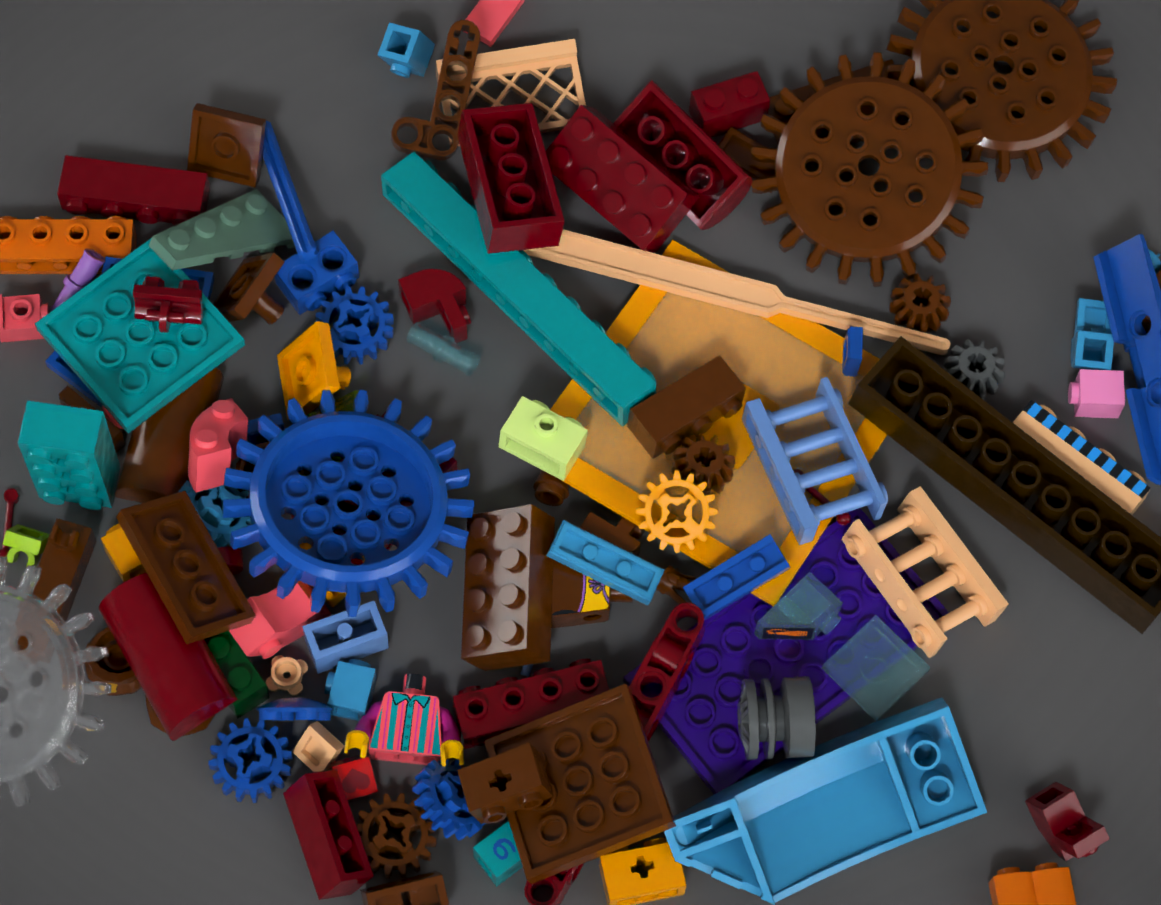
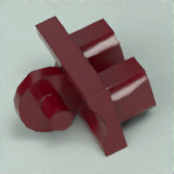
[133,276,203,333]

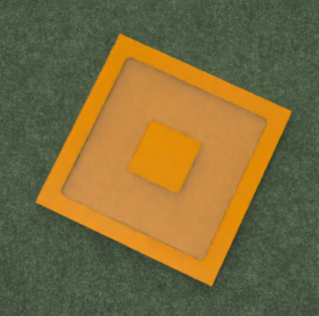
[550,240,887,607]

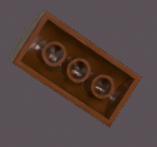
[115,368,224,503]

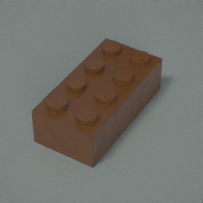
[461,504,555,671]

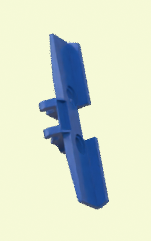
[1093,234,1161,485]

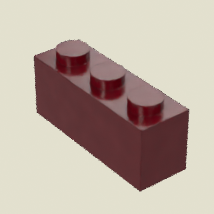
[283,769,374,900]

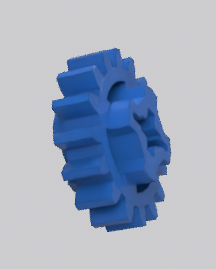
[315,286,394,365]
[208,718,293,803]
[412,759,486,841]

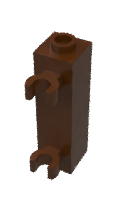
[9,518,97,664]

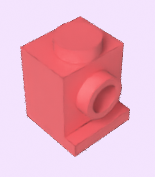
[0,294,50,343]

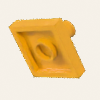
[277,321,351,420]

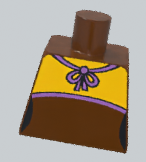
[551,560,632,628]

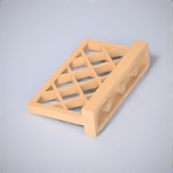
[435,39,586,148]

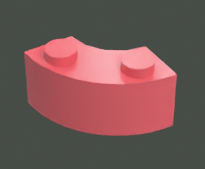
[188,398,248,493]
[229,581,332,659]

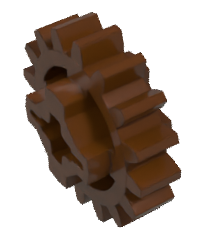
[356,793,437,879]

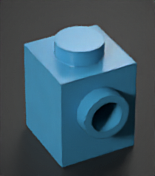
[378,22,435,78]
[324,659,377,721]

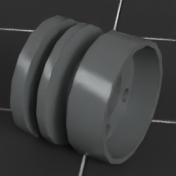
[737,676,816,760]

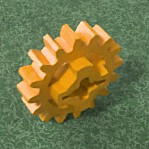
[636,470,718,553]

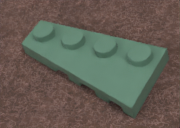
[149,189,295,270]

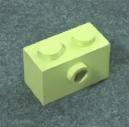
[498,396,588,481]

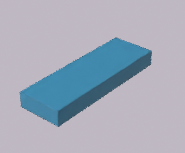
[546,520,665,605]

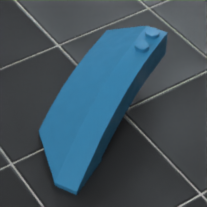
[664,697,987,905]

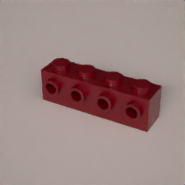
[453,658,609,750]

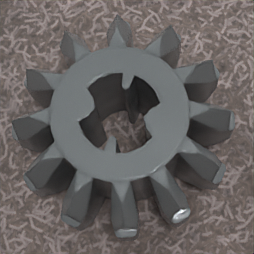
[943,338,1005,400]

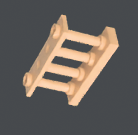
[841,486,1009,658]

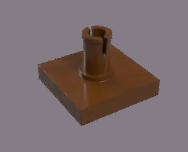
[187,103,266,188]
[213,253,285,325]

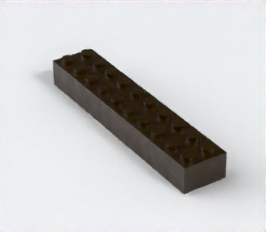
[848,336,1161,634]

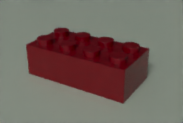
[457,103,565,254]
[546,105,700,253]

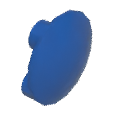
[256,697,334,721]

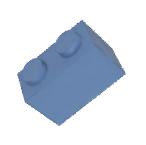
[302,601,389,674]

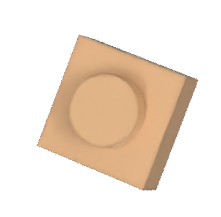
[292,721,345,772]

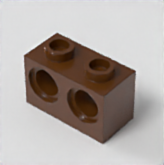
[360,871,449,905]

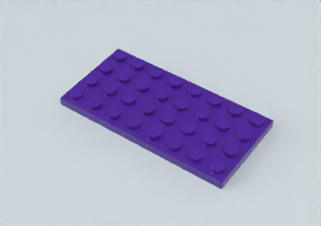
[623,508,949,794]

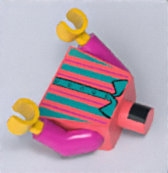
[344,674,464,766]

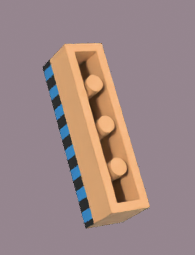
[1013,400,1151,515]

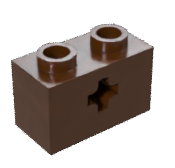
[457,742,553,824]

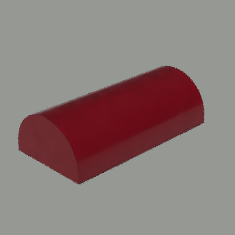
[613,80,752,230]
[99,572,238,741]

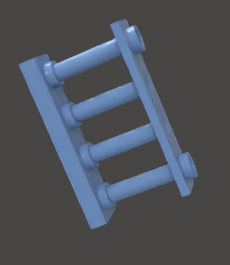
[742,376,888,545]

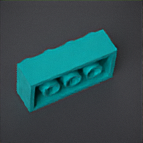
[18,400,121,510]

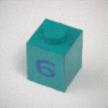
[473,821,523,887]

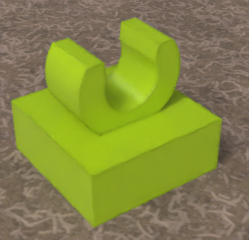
[3,524,50,569]

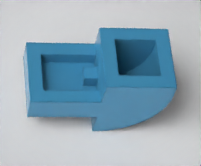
[1070,298,1114,370]

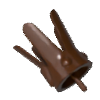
[656,564,697,604]

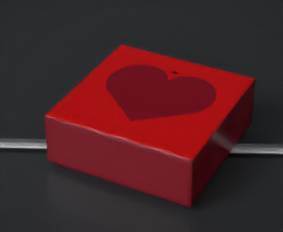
[331,752,378,800]

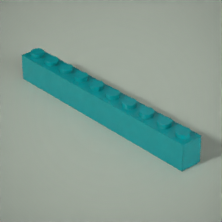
[381,152,656,427]

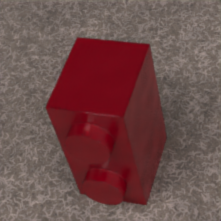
[689,71,770,138]

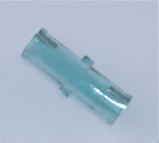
[407,322,481,376]

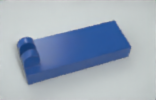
[683,534,791,621]

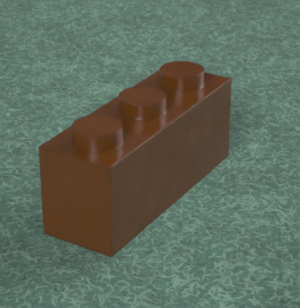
[627,355,746,459]

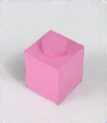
[1068,369,1125,418]

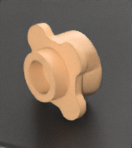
[266,655,308,696]

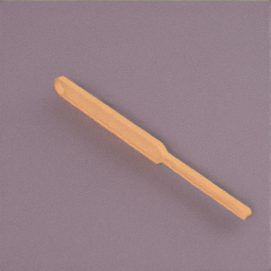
[518,229,951,355]

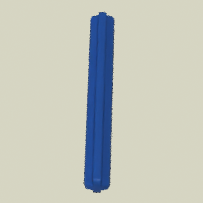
[262,120,318,261]

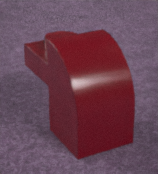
[398,269,471,344]
[1025,782,1110,862]

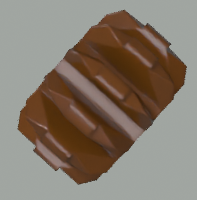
[889,273,951,333]
[671,432,735,495]

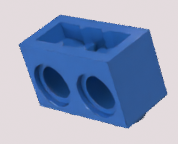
[274,230,359,315]

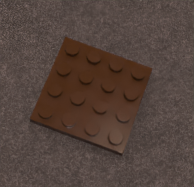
[484,684,676,884]

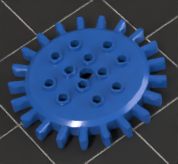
[222,390,474,617]

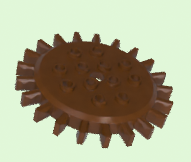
[885,0,1117,182]
[751,52,988,287]

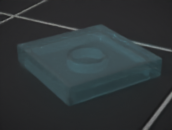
[822,615,930,721]

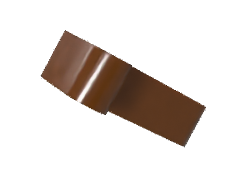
[391,20,480,160]

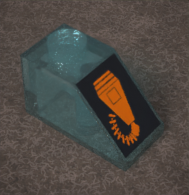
[754,572,843,640]

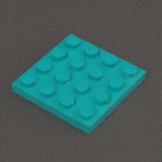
[35,238,245,433]

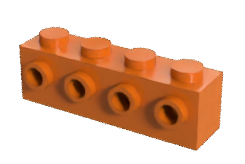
[0,216,137,274]

